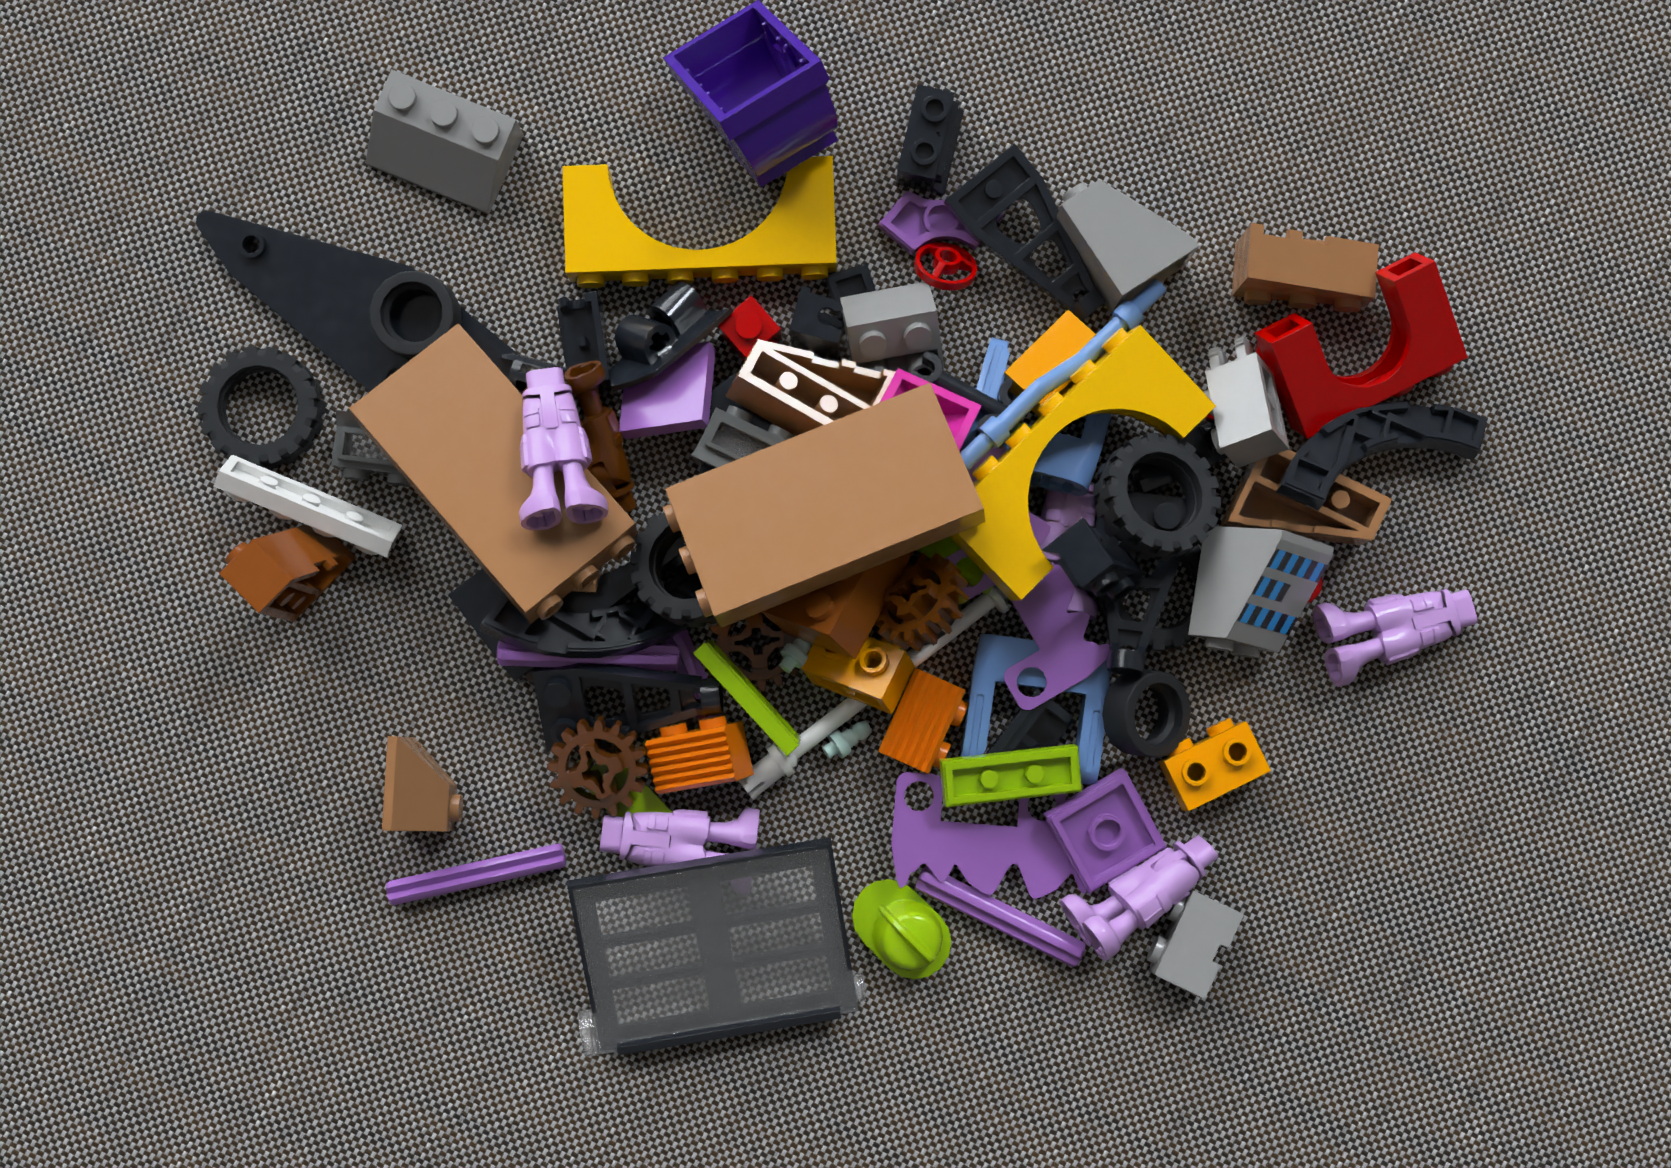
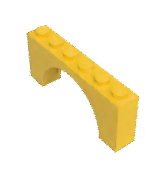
[562,156,837,288]
[950,325,1216,601]

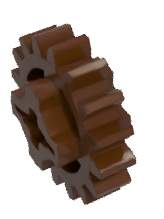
[875,553,969,651]
[710,612,797,692]
[547,716,649,819]

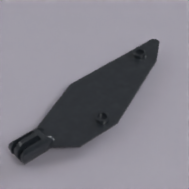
[196,210,569,394]

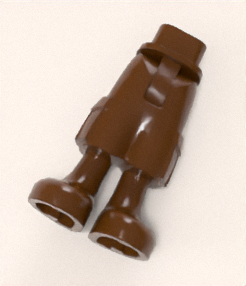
[522,361,637,512]

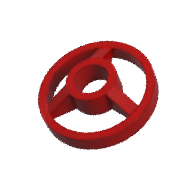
[914,242,977,291]

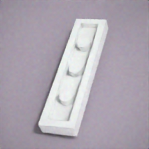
[214,455,402,558]

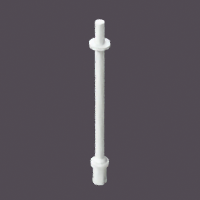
[738,585,1009,800]

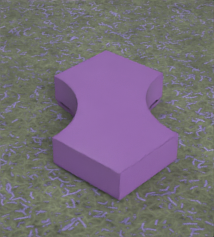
[878,191,1004,255]

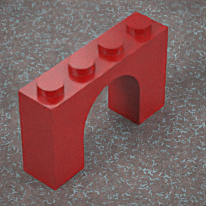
[1254,252,1468,439]

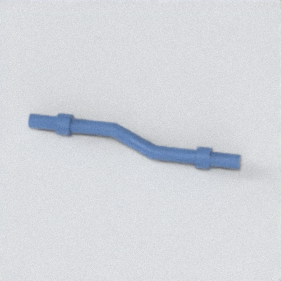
[960,278,1166,471]

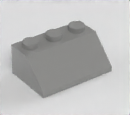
[365,69,524,215]

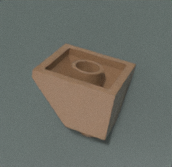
[382,736,463,832]

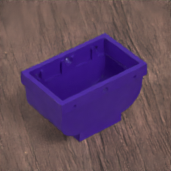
[663,0,838,187]

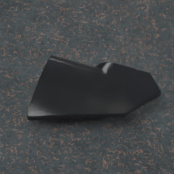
[609,281,733,391]

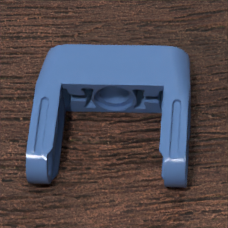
[961,337,1111,496]
[960,634,1110,785]

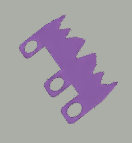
[945,447,1110,710]
[891,772,1141,899]

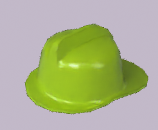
[852,879,951,979]

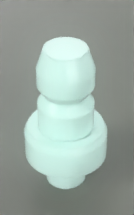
[779,638,813,673]
[822,721,872,759]

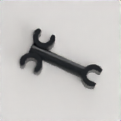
[911,352,1013,449]

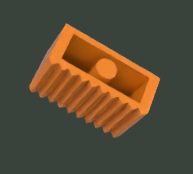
[878,668,969,774]
[645,715,754,794]

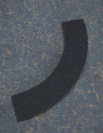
[1276,401,1488,511]
[479,567,703,658]

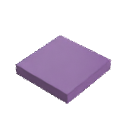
[619,341,716,439]
[1043,767,1167,893]

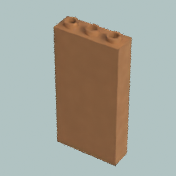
[349,323,638,624]
[663,383,985,628]

